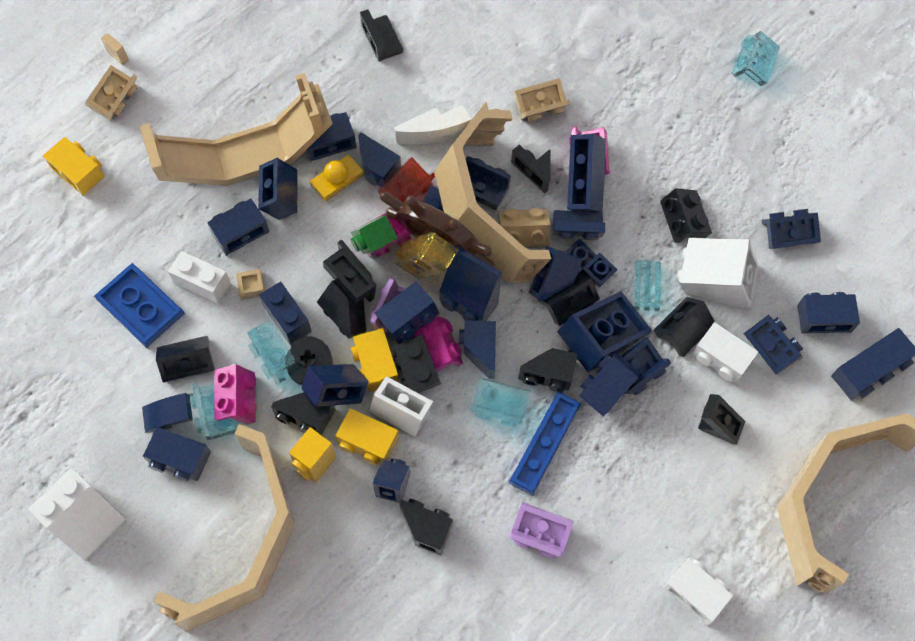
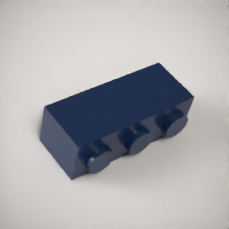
[567,133,606,213]
[831,328,915,400]

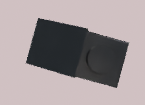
[511,145,551,194]
[698,394,746,444]

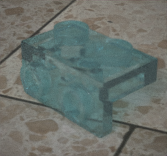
[732,31,780,86]
[247,320,295,385]
[470,378,531,427]
[189,383,238,441]

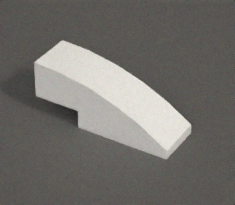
[394,105,472,145]

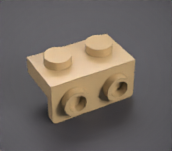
[85,65,138,120]
[513,78,570,122]
[498,208,551,247]

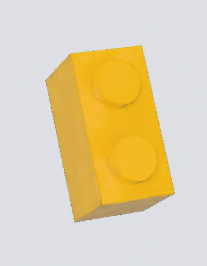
[43,137,105,196]
[350,328,399,392]
[335,408,399,465]
[289,427,336,483]

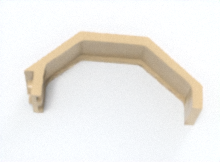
[140,73,333,186]
[434,102,551,283]
[777,413,915,593]
[154,424,295,632]

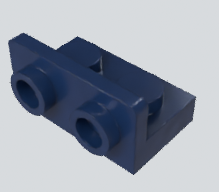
[762,209,821,249]
[743,314,803,375]

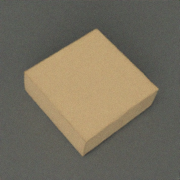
[101,33,128,65]
[236,269,266,300]

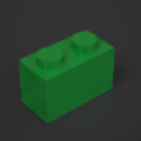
[350,215,398,254]

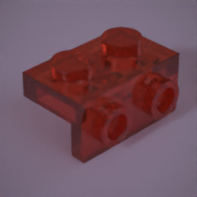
[377,157,435,202]

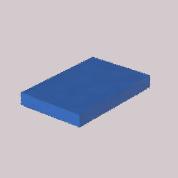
[94,263,185,348]

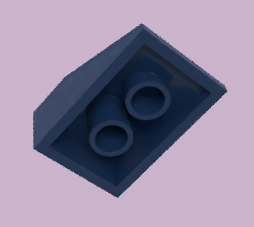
[439,246,502,321]
[557,291,652,372]

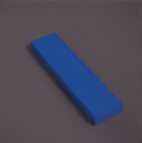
[509,391,581,496]

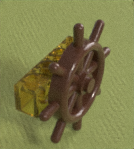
[380,192,494,280]

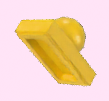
[310,154,364,202]

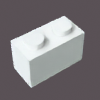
[168,251,231,304]
[693,322,758,384]
[369,376,433,437]
[663,557,733,625]

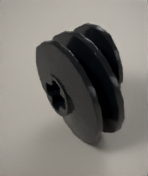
[285,337,333,385]

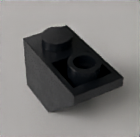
[316,280,367,339]
[518,348,578,392]
[271,392,336,435]
[400,499,453,556]

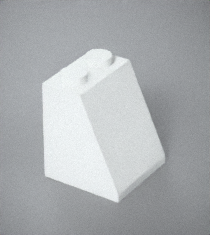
[678,238,759,309]
[28,468,126,561]

